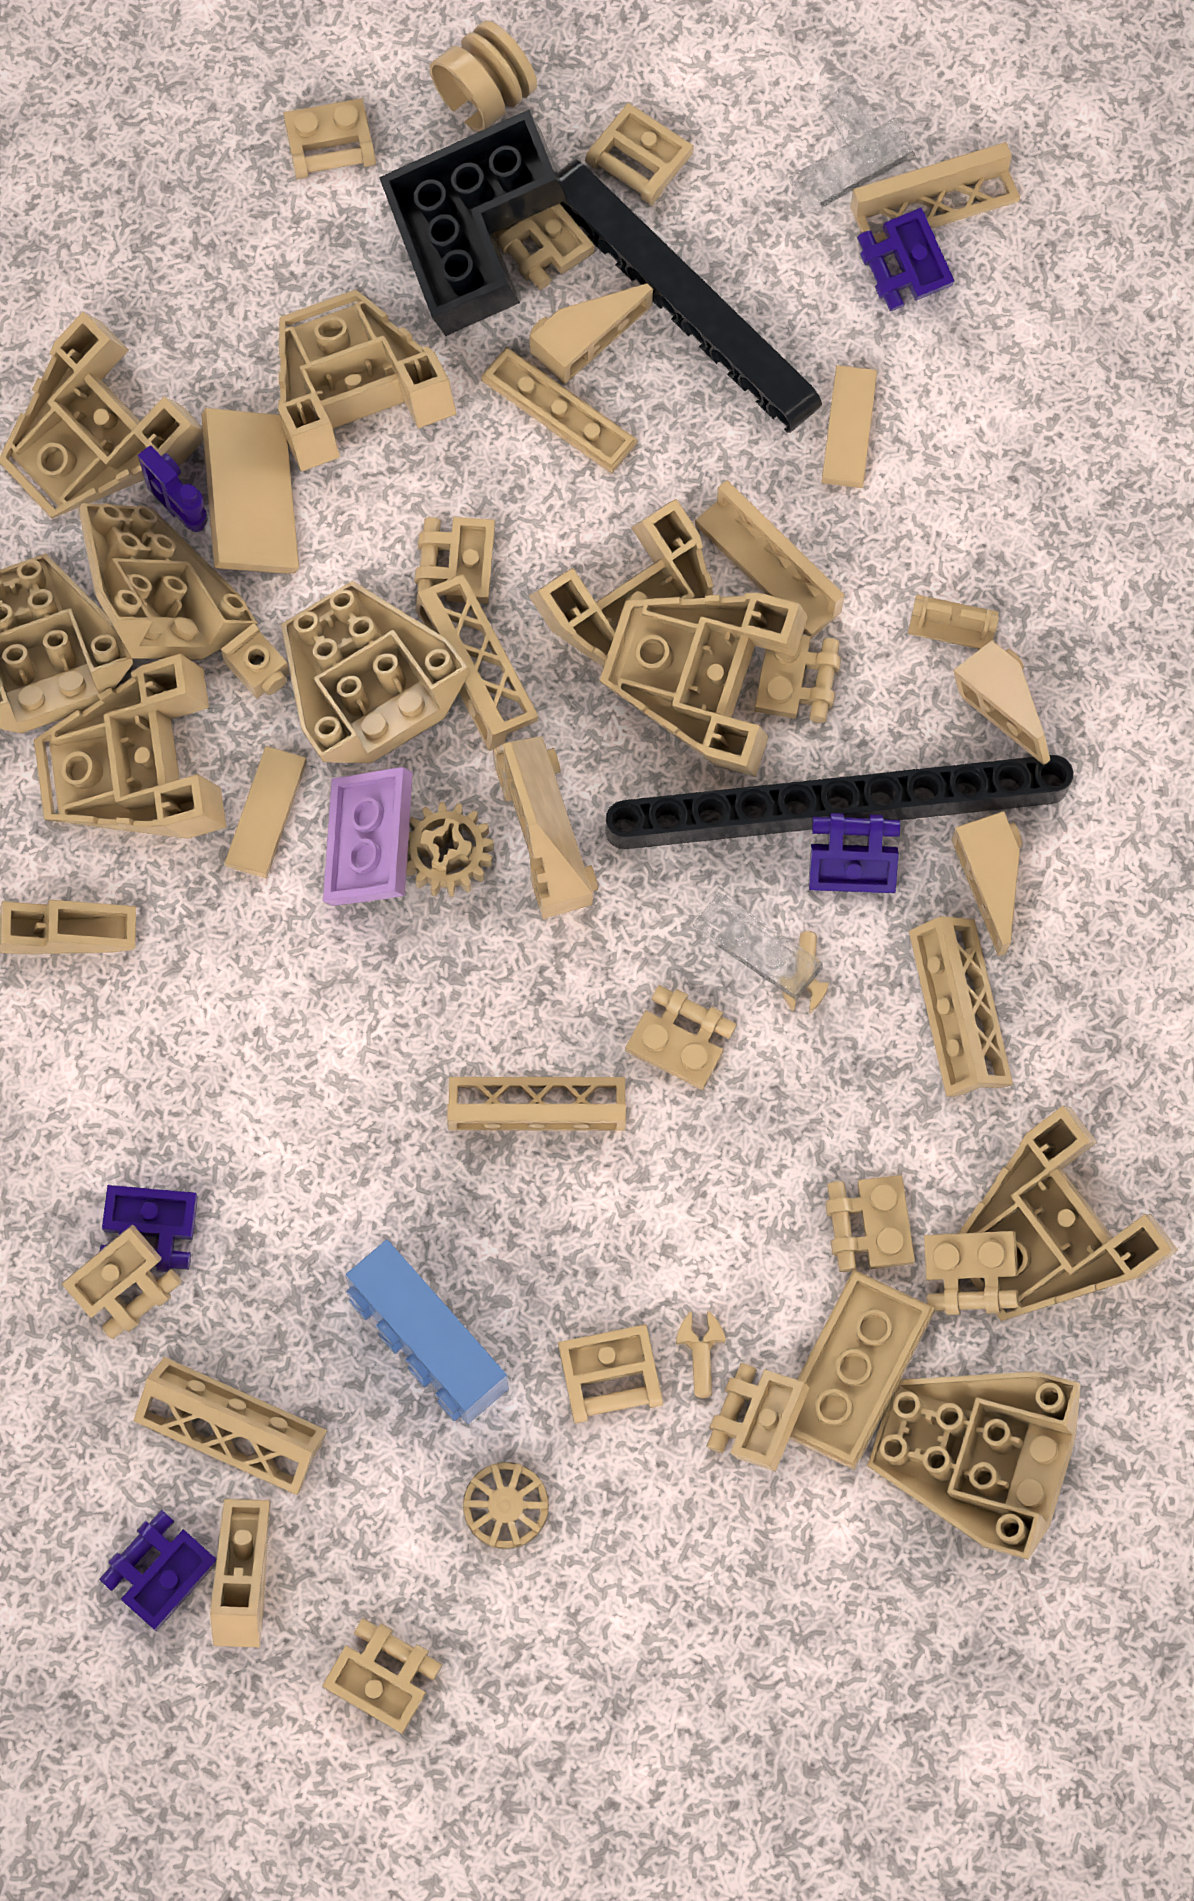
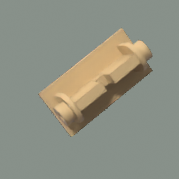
[908,594,999,649]

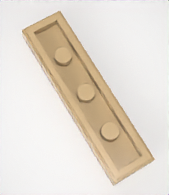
[481,347,637,474]

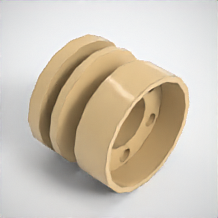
[429,20,537,132]

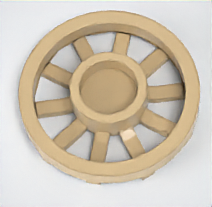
[463,1462,549,1549]

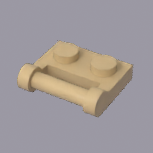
[283,98,376,179]
[585,103,694,206]
[558,1324,663,1424]

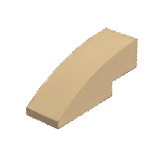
[0,899,136,954]

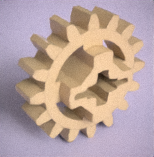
[406,802,494,897]

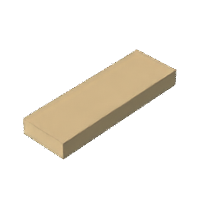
[821,365,877,488]
[225,746,307,879]

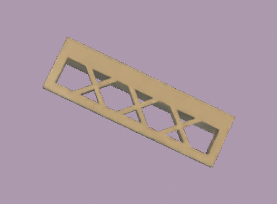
[850,142,1020,243]
[695,480,845,639]
[415,574,539,751]
[909,916,1013,1097]
[447,1077,626,1131]
[133,1357,327,1495]

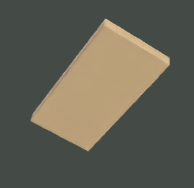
[201,408,299,574]
[790,1269,935,1471]

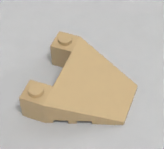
[278,289,456,472]
[0,311,203,518]
[529,499,714,668]
[599,592,808,777]
[34,654,227,839]
[493,736,598,919]
[958,1106,1179,1321]

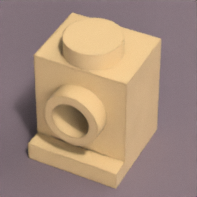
[221,623,289,699]

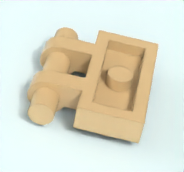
[494,203,594,290]
[414,517,495,604]
[754,635,841,723]
[625,985,737,1090]
[825,1175,915,1272]
[62,1224,182,1339]
[924,1231,1019,1315]
[706,1363,810,1472]
[322,1618,443,1734]

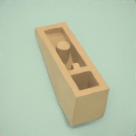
[529,283,653,385]
[953,640,1050,765]
[951,811,1022,956]
[210,1499,270,1647]

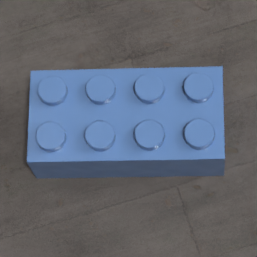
[345,1239,509,1425]

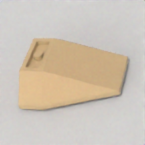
[78,503,258,660]
[0,553,133,734]
[281,581,470,763]
[867,1371,1081,1560]

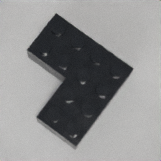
[379,109,568,336]

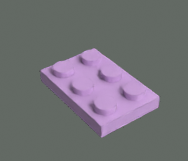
[323,767,413,906]

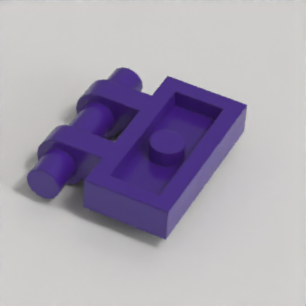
[857,207,955,312]
[138,445,208,532]
[808,813,900,893]
[99,1185,198,1272]
[99,1510,217,1632]

